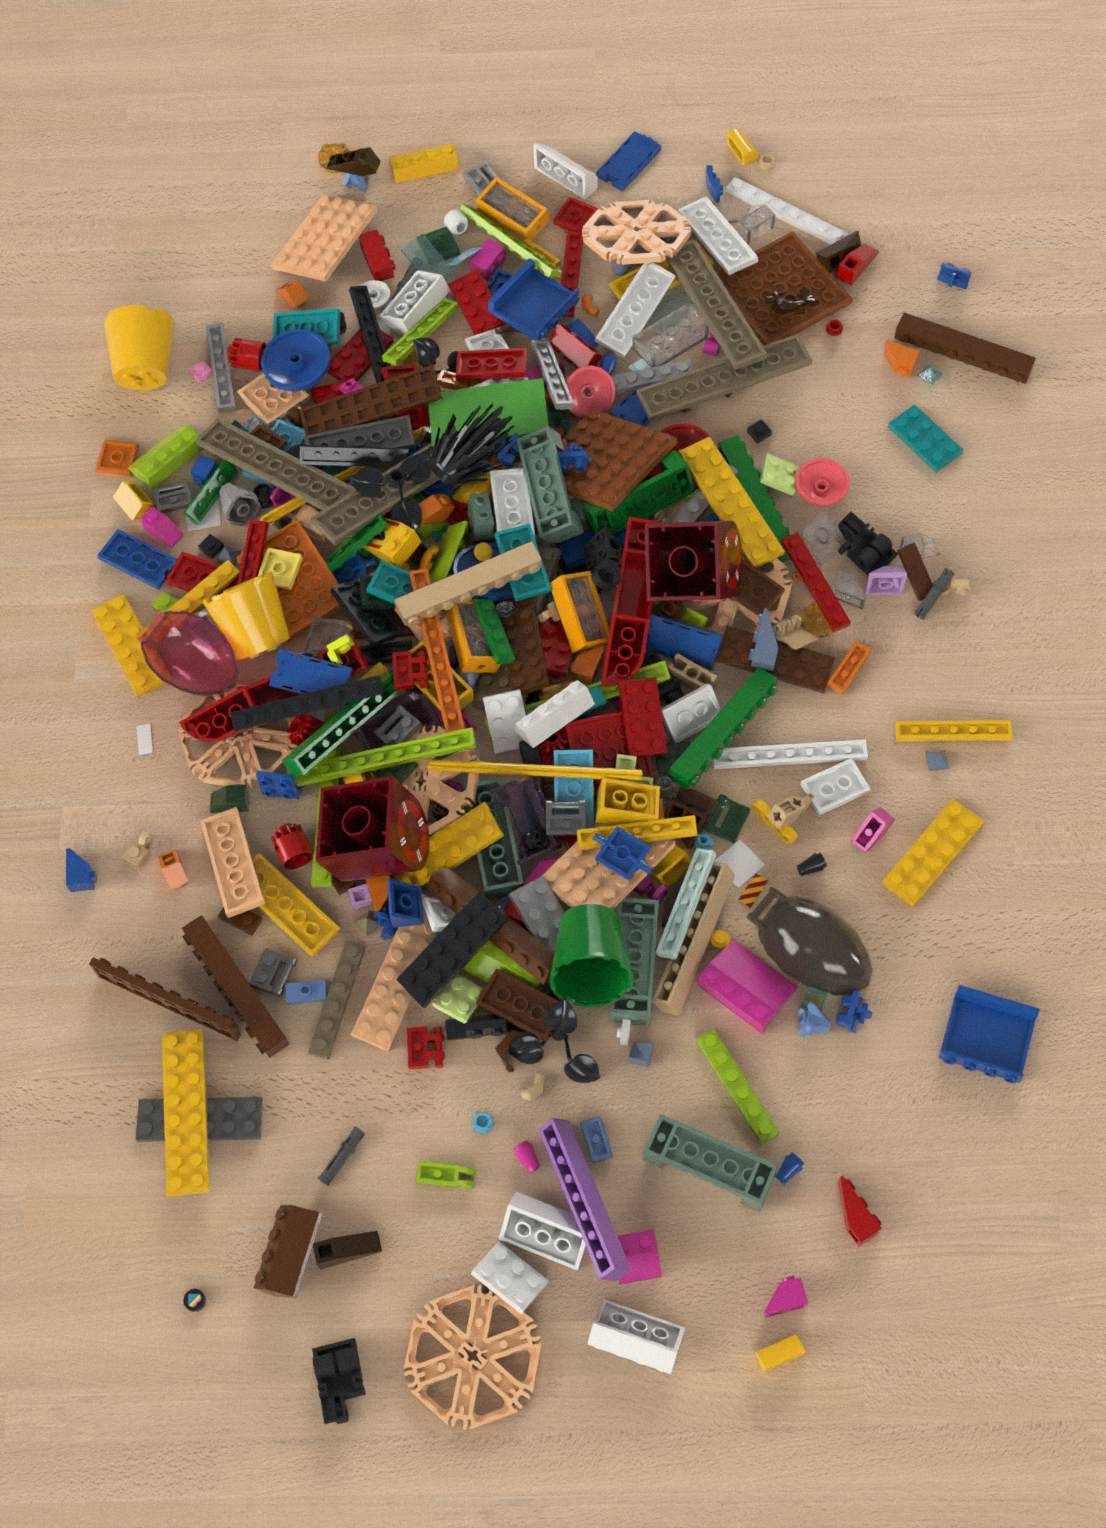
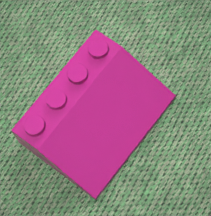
[697,940,798,1034]

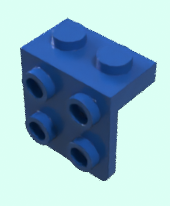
[256,771,303,799]

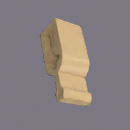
[767,793,815,829]

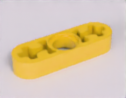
[751,799,798,845]

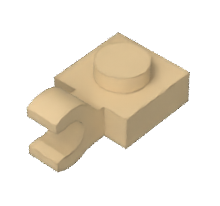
[941,579,974,595]
[537,601,561,623]
[121,831,153,868]

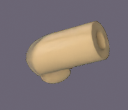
[521,1074,545,1101]

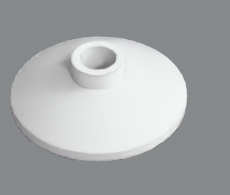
[361,280,390,309]

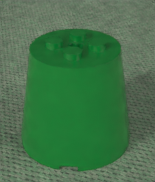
[550,904,634,1007]

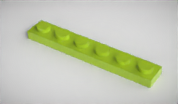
[382,298,459,366]
[696,1028,779,1145]

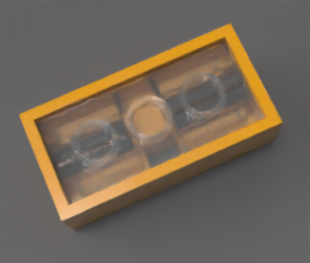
[475,177,550,241]
[550,571,610,653]
[445,599,501,673]

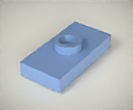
[285,980,327,1005]
[580,1117,613,1163]

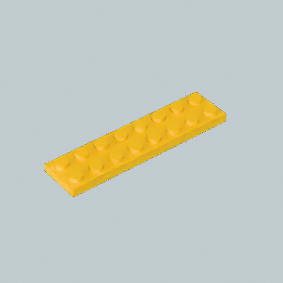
[678,437,785,568]
[162,1029,210,1197]

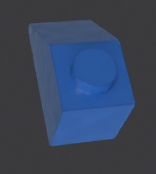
[66,848,97,892]

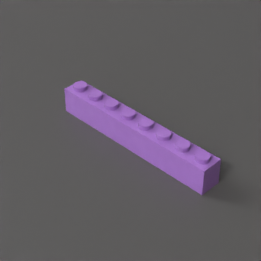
[539,1118,631,1281]

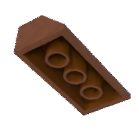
[254,1205,323,1298]

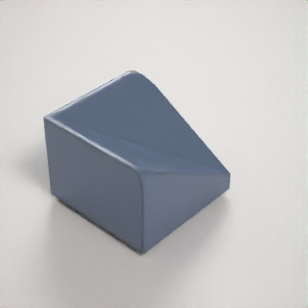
[628,1042,654,1067]

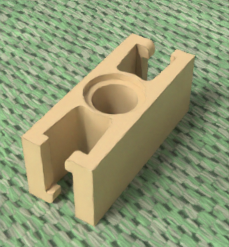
[667,653,717,691]

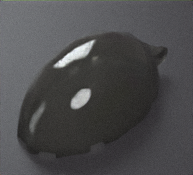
[746,887,873,996]

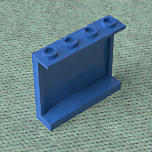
[488,258,580,340]
[939,985,1039,1083]

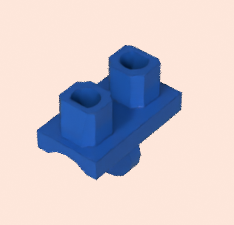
[937,263,972,289]
[494,433,520,467]
[557,442,591,472]
[373,907,398,940]
[836,991,872,1033]

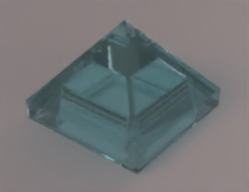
[917,364,942,386]

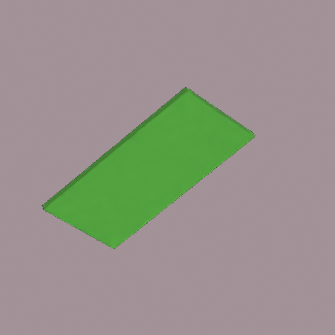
[429,378,549,448]

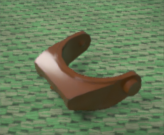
[495,1030,523,1073]

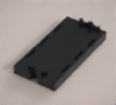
[330,578,402,646]

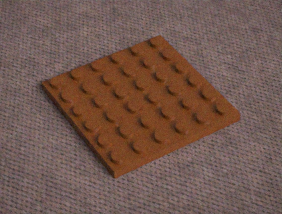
[716,231,853,345]
[562,409,678,511]

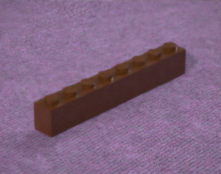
[894,312,1036,384]
[426,866,554,985]
[182,915,290,1058]

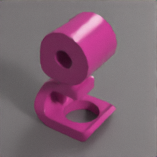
[703,331,720,356]
[633,875,668,903]

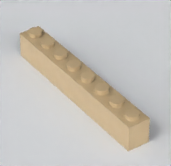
[395,541,542,626]
[652,862,735,1016]

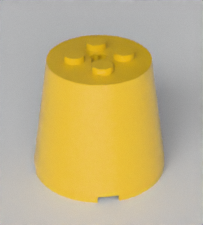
[104,305,175,391]
[202,572,290,660]

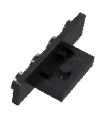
[445,1014,525,1040]

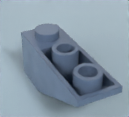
[748,608,778,671]

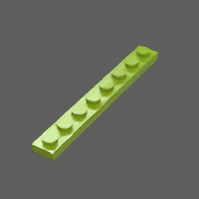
[460,204,562,278]

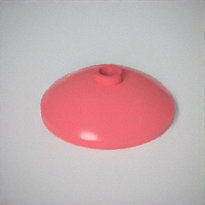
[566,366,615,418]
[795,458,850,506]

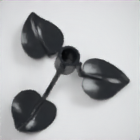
[413,338,458,407]
[350,453,431,530]
[508,998,600,1083]

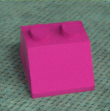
[618,1229,662,1285]

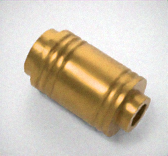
[538,680,571,701]

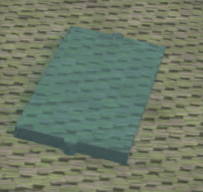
[401,233,455,281]
[647,287,694,335]

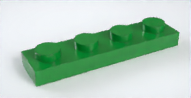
[183,459,238,525]
[325,513,388,572]
[473,598,515,664]

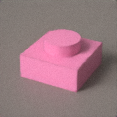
[188,360,213,383]

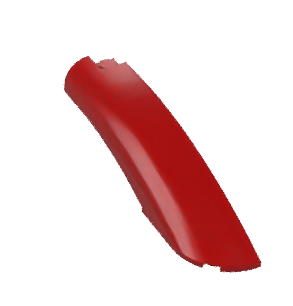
[601,517,665,687]
[179,636,369,742]

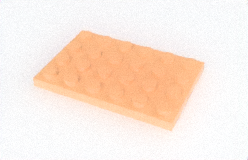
[271,194,378,282]
[541,823,676,910]

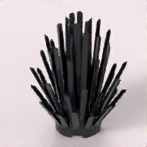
[426,403,515,491]

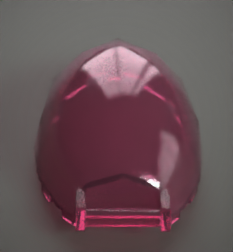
[136,610,240,697]

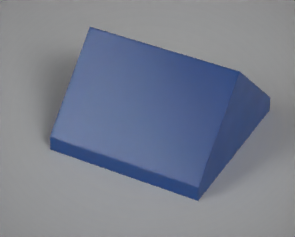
[387,879,424,928]

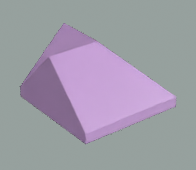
[865,566,907,595]

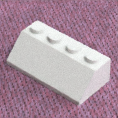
[533,143,598,200]
[379,270,450,336]
[514,680,595,748]
[499,1192,587,1271]
[588,1299,686,1374]

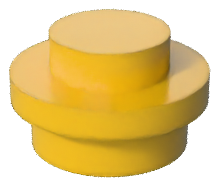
[474,543,492,561]
[710,929,730,949]

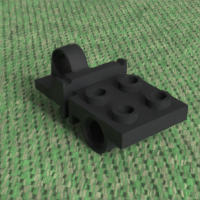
[836,511,898,576]
[583,527,623,591]
[640,648,685,704]
[312,1338,366,1424]

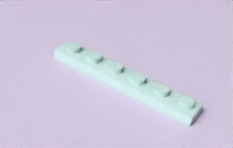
[656,848,717,960]

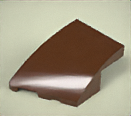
[664,787,717,849]

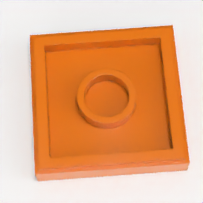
[96,440,139,476]

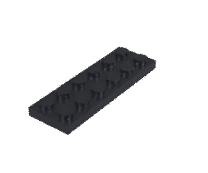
[396,891,508,1008]

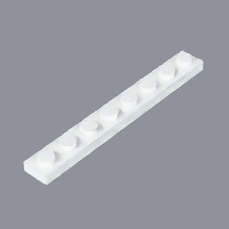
[726,177,849,245]
[713,739,868,769]

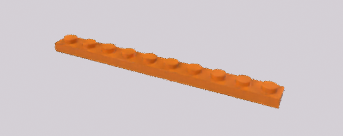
[409,568,465,733]

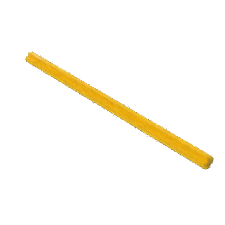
[261,426,425,524]
[428,760,643,781]

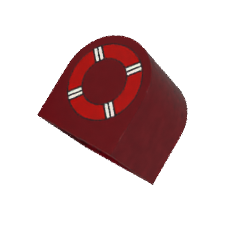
[645,521,742,601]
[315,776,429,882]

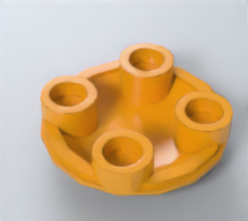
[419,544,439,573]

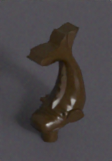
[765,286,816,314]

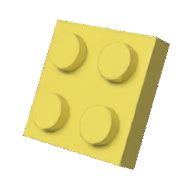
[257,548,303,590]

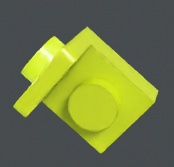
[327,634,354,665]

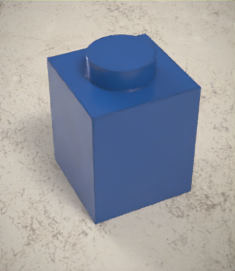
[190,455,218,485]

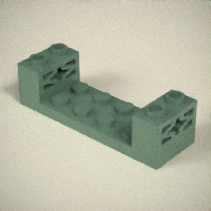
[516,426,584,545]
[467,493,584,541]
[610,898,659,1026]
[643,1114,778,1212]

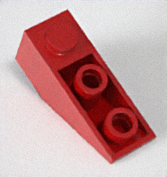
[837,244,879,286]
[838,1175,882,1247]

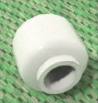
[444,210,468,235]

